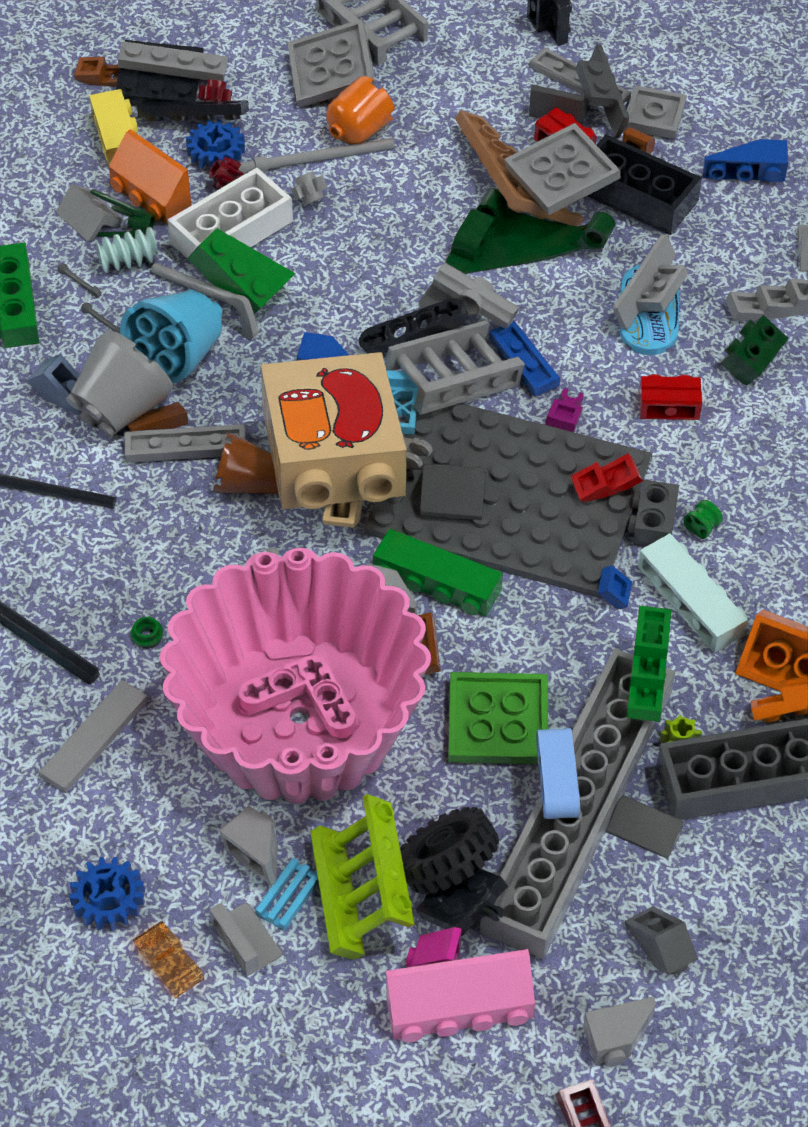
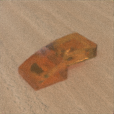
[133,921,204,999]

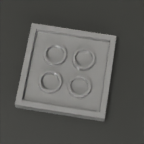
[287,19,376,108]
[504,123,621,215]

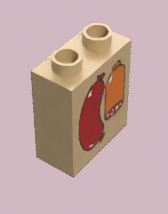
[261,352,407,509]

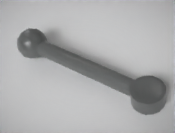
[58,263,102,298]
[81,303,120,334]

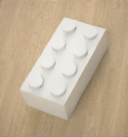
[168,168,293,258]

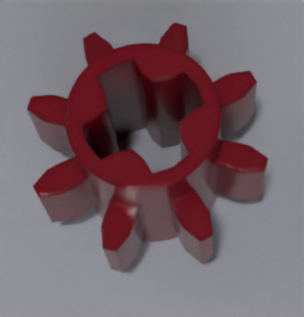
[198,79,232,101]
[209,157,244,190]

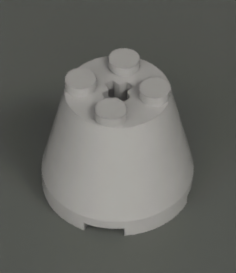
[66,330,173,438]

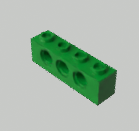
[0,242,39,348]

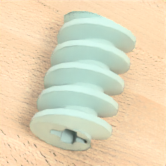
[95,227,158,273]

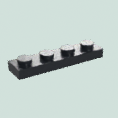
[137,100,249,121]

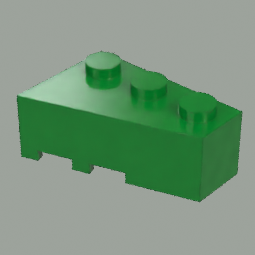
[187,228,296,314]

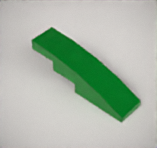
[627,605,672,722]

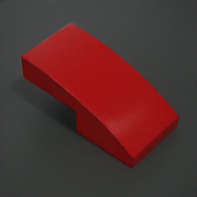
[571,453,643,502]

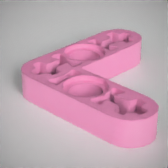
[238,655,356,738]

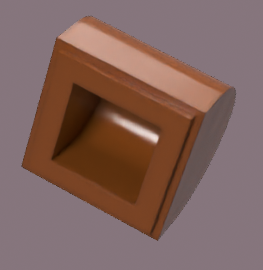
[622,127,655,154]

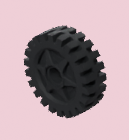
[400,807,499,894]

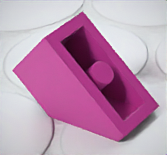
[406,927,461,968]

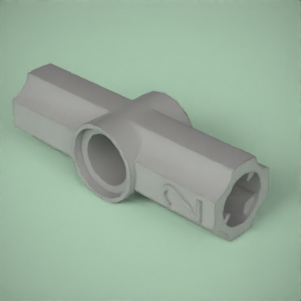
[432,263,520,329]

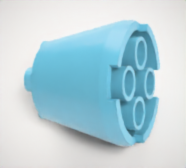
[120,289,222,383]

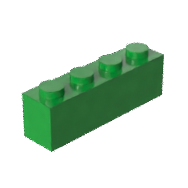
[373,528,503,617]

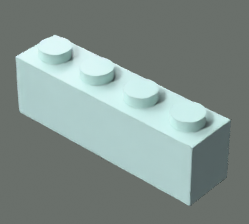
[638,534,748,653]

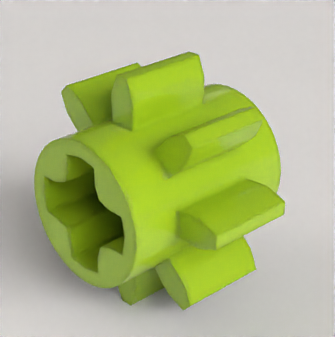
[660,715,702,743]

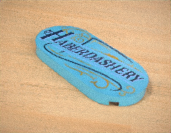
[620,265,679,355]

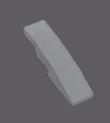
[725,279,808,321]

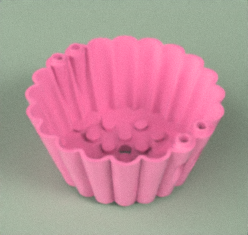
[160,548,431,804]

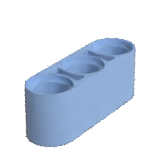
[536,728,580,819]

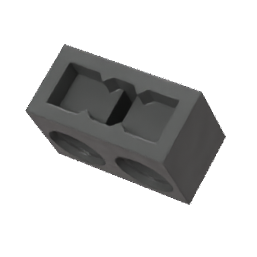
[628,479,680,547]

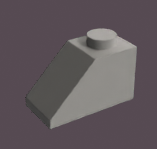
[219,805,278,886]
[583,997,656,1067]

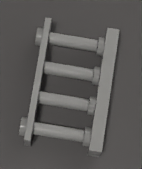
[316,0,429,66]
[385,320,525,415]

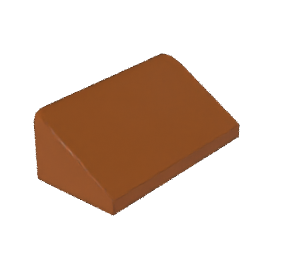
[126,402,188,432]

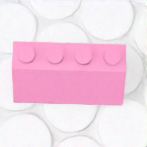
[386,949,535,1042]

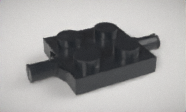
[415,869,508,936]

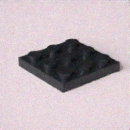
[116,40,204,105]

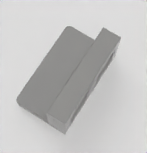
[56,184,123,242]
[210,902,282,977]

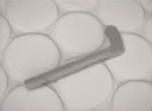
[151,263,258,339]

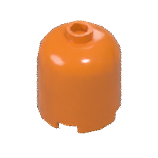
[326,76,395,145]

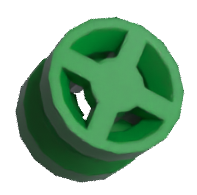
[683,500,723,539]

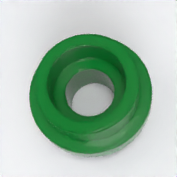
[131,617,163,647]

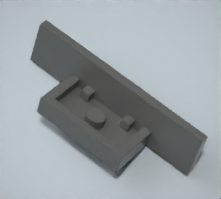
[575,44,629,138]

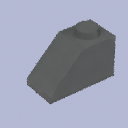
[624,906,698,975]

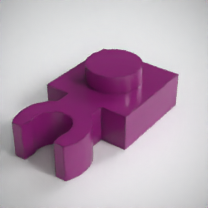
[545,388,584,432]

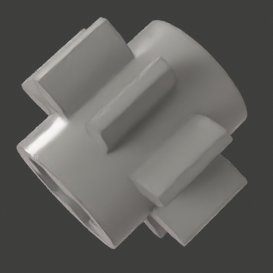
[291,171,328,205]

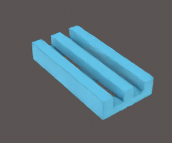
[255,858,319,931]

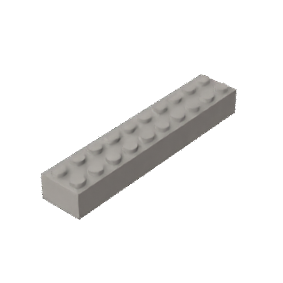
[480,648,675,960]

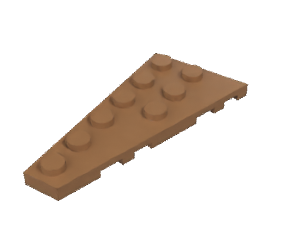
[455,110,584,226]

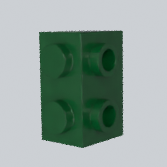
[720,315,789,385]

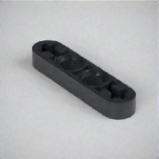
[359,298,468,354]

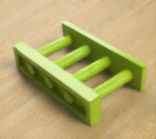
[310,794,414,960]

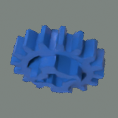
[186,120,245,169]
[69,857,145,931]

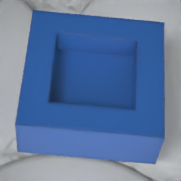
[598,565,632,609]

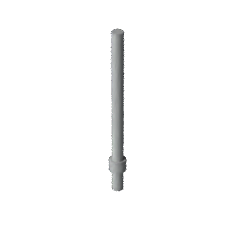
[238,138,395,173]

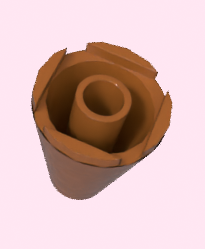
[213,432,279,494]

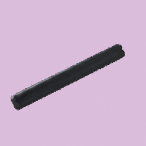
[0,601,100,684]

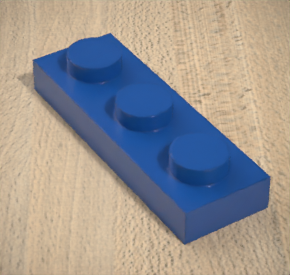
[489,320,560,397]

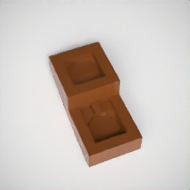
[74,57,120,87]

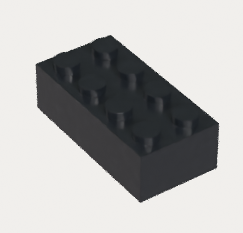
[587,134,702,235]

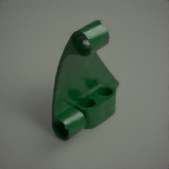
[445,188,616,274]

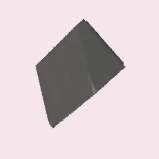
[606,795,683,859]

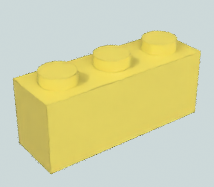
[89,89,141,167]

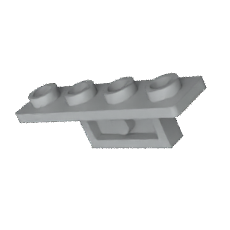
[613,234,688,329]

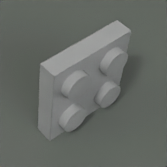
[624,85,687,139]

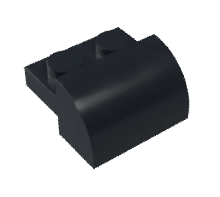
[527,0,572,46]

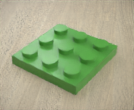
[448,672,548,764]

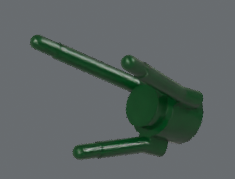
[90,189,155,238]

